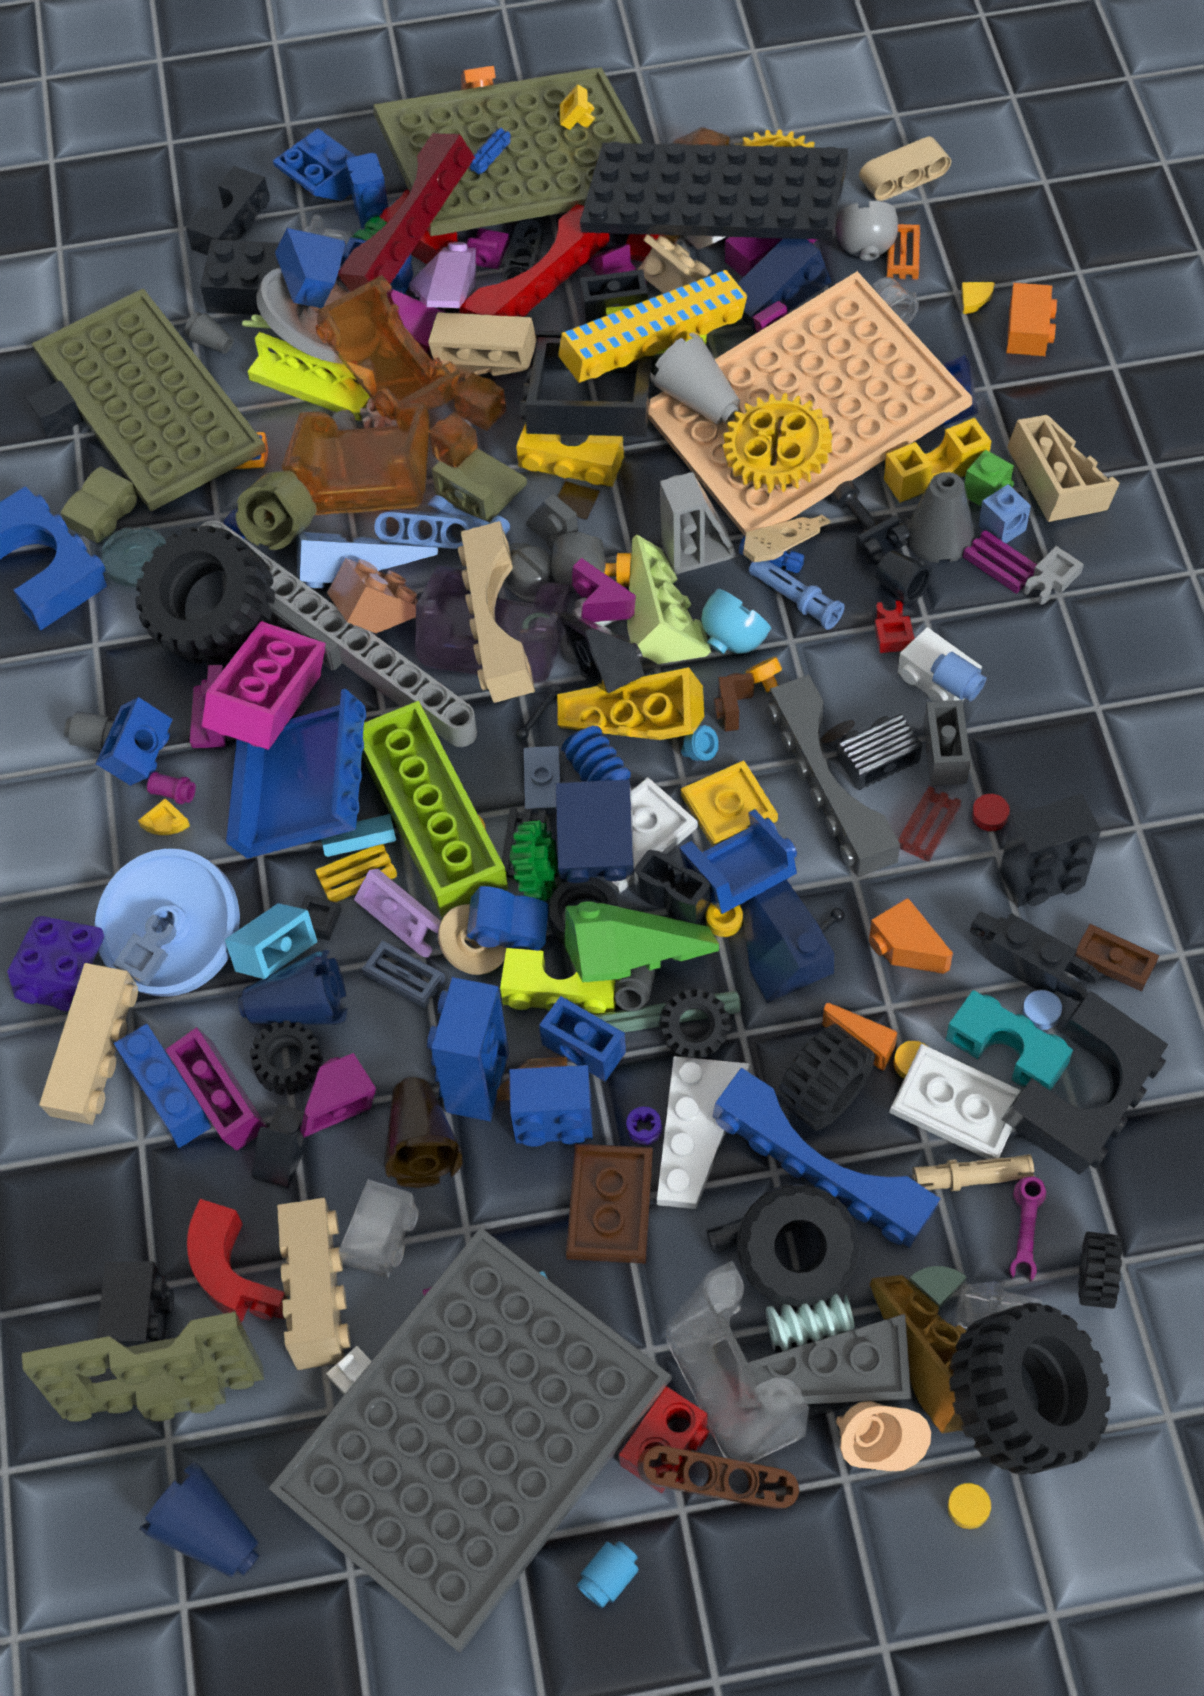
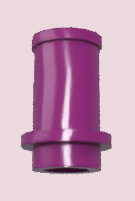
[147,772,196,805]

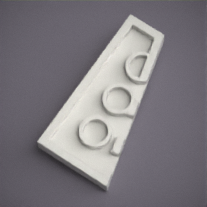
[657,1056,750,1209]

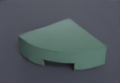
[909,1266,967,1309]

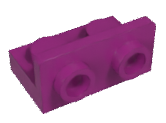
[190,665,226,748]

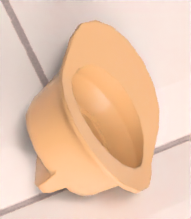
[836,1401,931,1471]

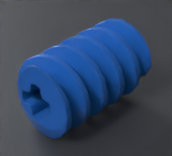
[561,726,631,782]

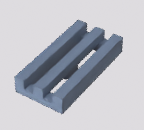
[362,940,445,1008]

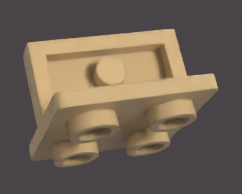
[638,234,711,294]

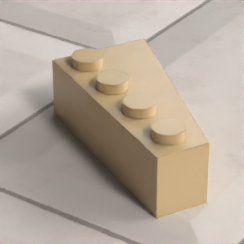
[277,1198,351,1370]

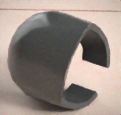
[551,532,606,598]

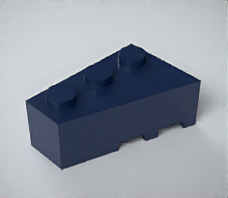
[737,238,831,331]

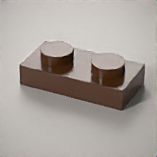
[1076,924,1160,992]

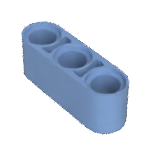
[374,509,476,549]

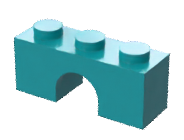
[946,990,1073,1091]

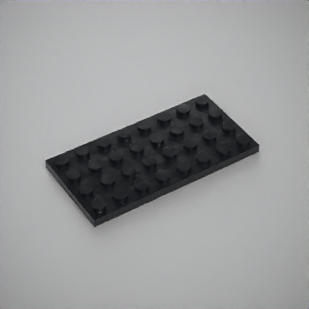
[580,142,848,240]

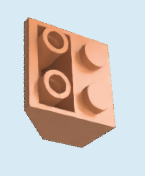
[327,558,424,633]

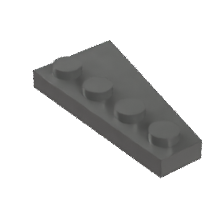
[741,1314,911,1407]

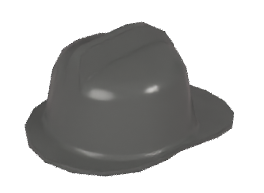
[502,543,561,603]

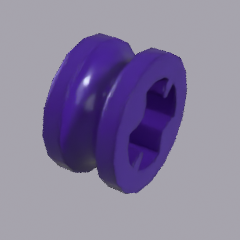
[626,1106,662,1146]

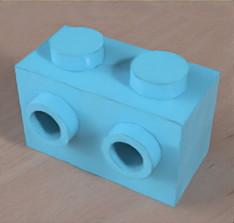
[225,903,318,979]

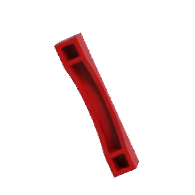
[459,204,609,317]

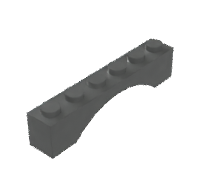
[766,675,900,877]

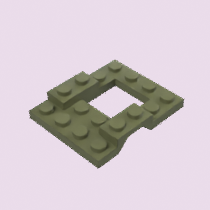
[22,1312,265,1421]

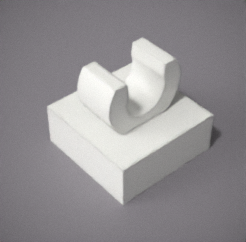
[326,1346,372,1395]

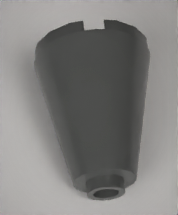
[907,472,974,563]

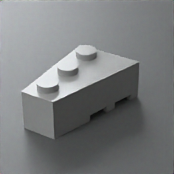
[660,472,738,575]

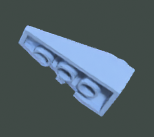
[296,531,438,588]

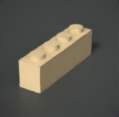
[39,963,138,1125]

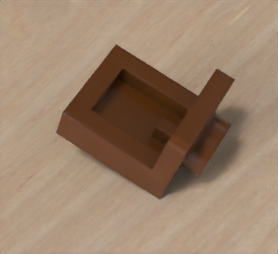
[714,673,754,732]

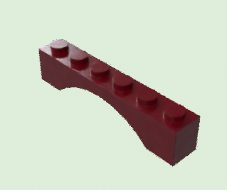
[338,133,475,299]

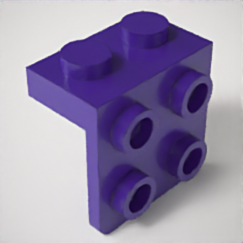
[7,916,104,1011]

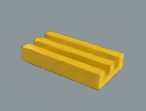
[315,844,397,902]

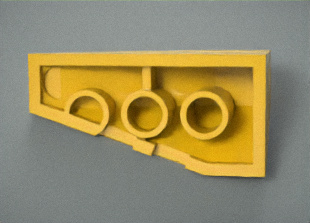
[557,667,704,740]

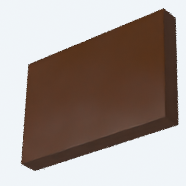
[566,1144,653,1264]

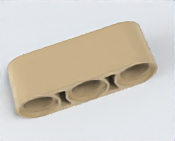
[859,137,952,201]

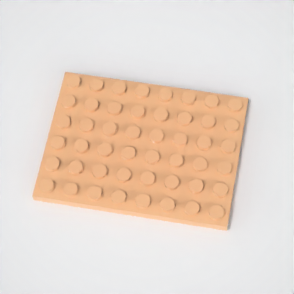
[648,271,972,536]

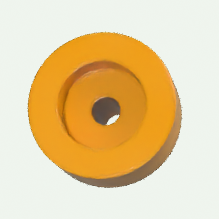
[605,553,632,587]
[745,656,782,692]

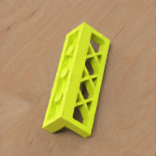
[247,332,376,421]

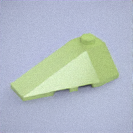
[627,535,711,664]

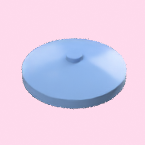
[95,849,240,997]

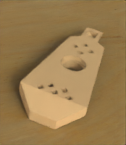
[743,515,831,563]

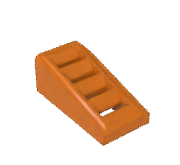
[822,1003,897,1071]

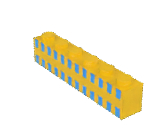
[558,270,747,383]

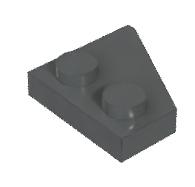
[526,494,578,551]

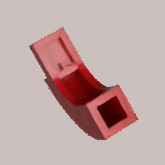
[187,1199,288,1322]

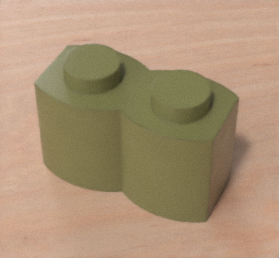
[61,466,137,543]

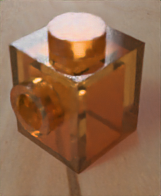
[453,372,506,431]
[429,412,478,467]

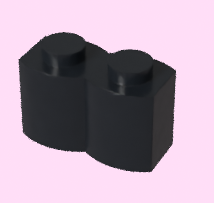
[634,850,710,924]

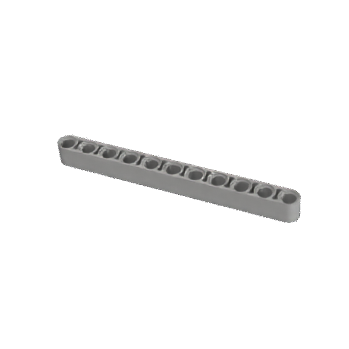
[198,520,477,747]

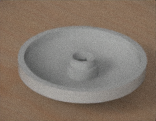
[256,268,381,364]

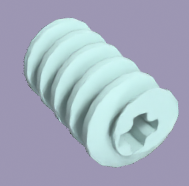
[766,1293,855,1351]

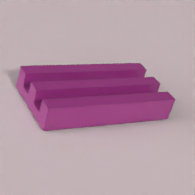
[963,530,1037,594]

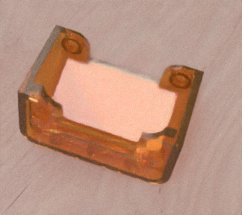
[315,275,461,420]
[281,402,430,515]

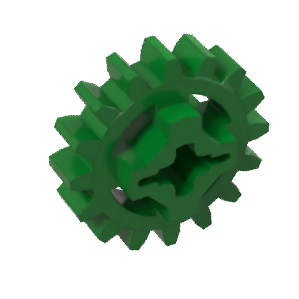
[510,820,559,900]

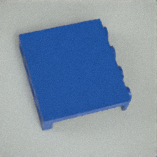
[226,689,366,859]

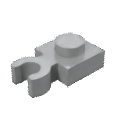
[1024,546,1084,605]

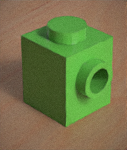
[964,449,1014,506]

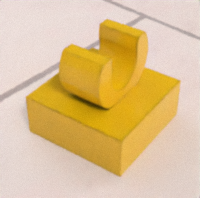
[560,84,595,130]

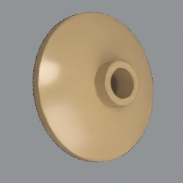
[438,904,506,975]

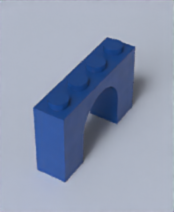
[0,486,107,631]

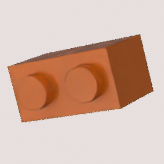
[1006,283,1057,356]

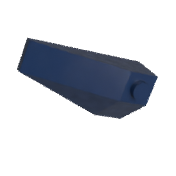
[740,879,834,1003]

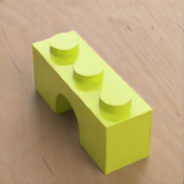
[500,948,616,1015]

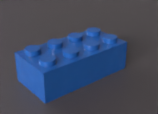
[427,977,509,1122]

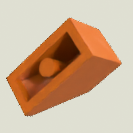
[869,898,953,974]

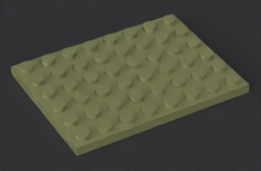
[373,67,643,236]

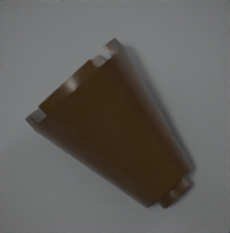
[384,1077,462,1188]

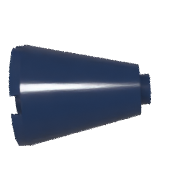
[238,949,347,1025]
[139,1462,260,1578]

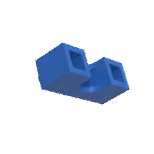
[114,1024,212,1148]

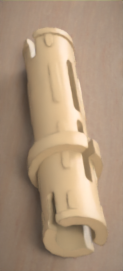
[912,1154,1034,1191]

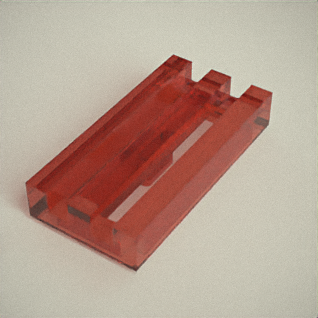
[898,786,962,862]

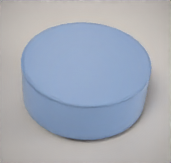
[1022,990,1062,1030]

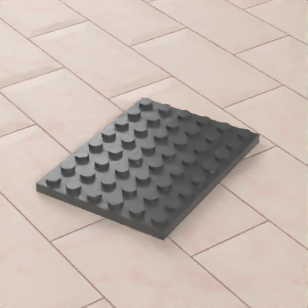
[268,1227,672,1653]

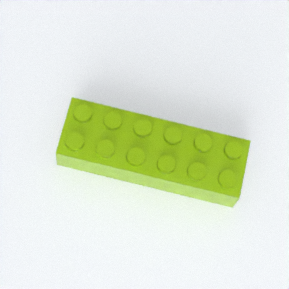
[362,701,508,918]

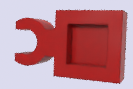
[875,600,915,653]

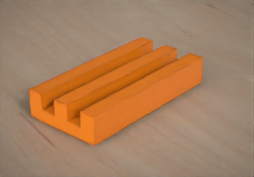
[887,224,920,279]

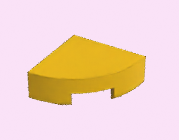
[961,282,994,314]
[138,799,190,835]

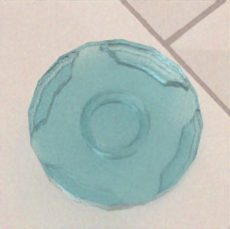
[101,526,166,587]

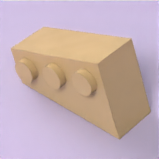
[428,312,537,386]
[1007,415,1120,522]

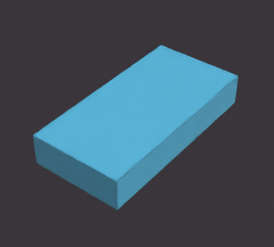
[321,814,396,857]

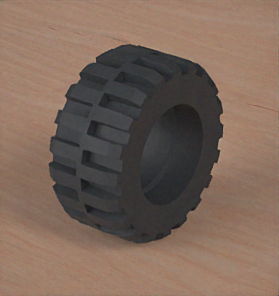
[135,525,275,665]
[949,1303,1111,1475]

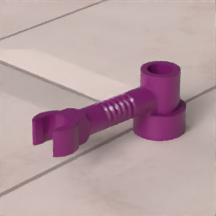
[1009,1177,1046,1282]

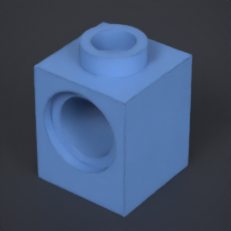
[978,484,1031,543]

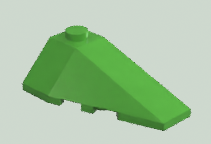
[565,901,719,982]

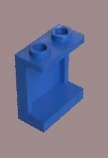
[679,809,797,914]

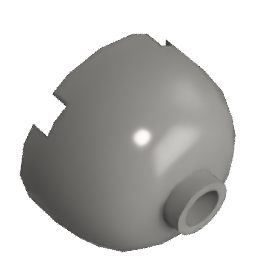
[835,201,898,261]

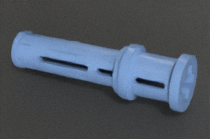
[749,561,844,630]

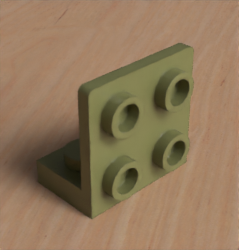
[432,449,527,522]

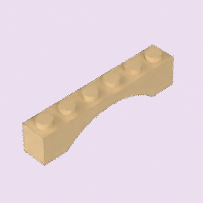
[458,521,535,703]

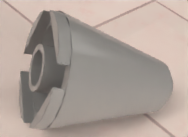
[650,333,740,424]

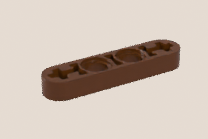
[637,1446,799,1509]

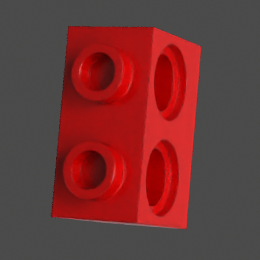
[619,1386,710,1494]

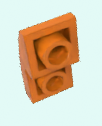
[461,66,496,90]

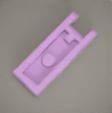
[354,868,441,957]

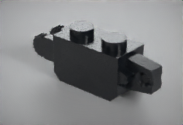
[970,911,1100,1002]

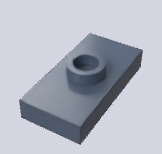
[524,746,561,814]

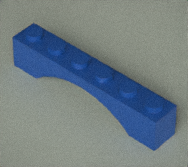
[712,1067,941,1248]

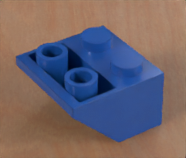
[273,128,356,201]

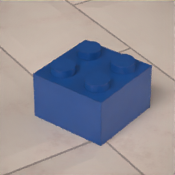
[509,1065,593,1147]

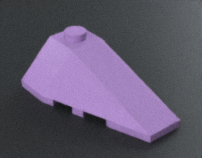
[409,242,476,308]

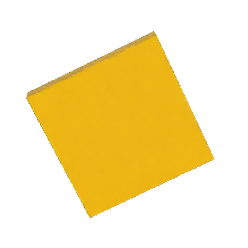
[681,760,778,847]

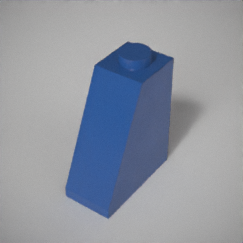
[275,228,346,308]

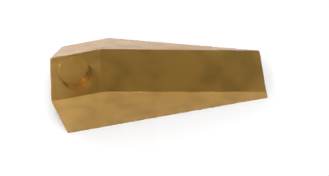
[869,1275,966,1434]

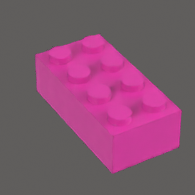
[202,621,326,750]

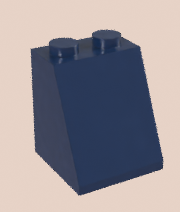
[556,780,634,883]

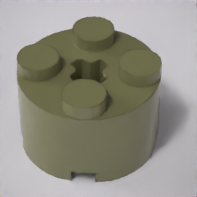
[236,470,317,550]

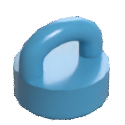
[681,725,719,761]

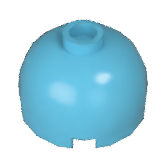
[701,589,772,654]

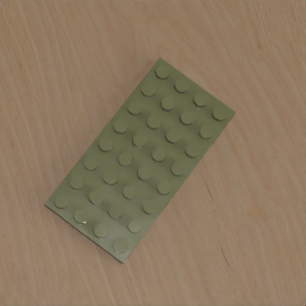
[32,288,266,511]

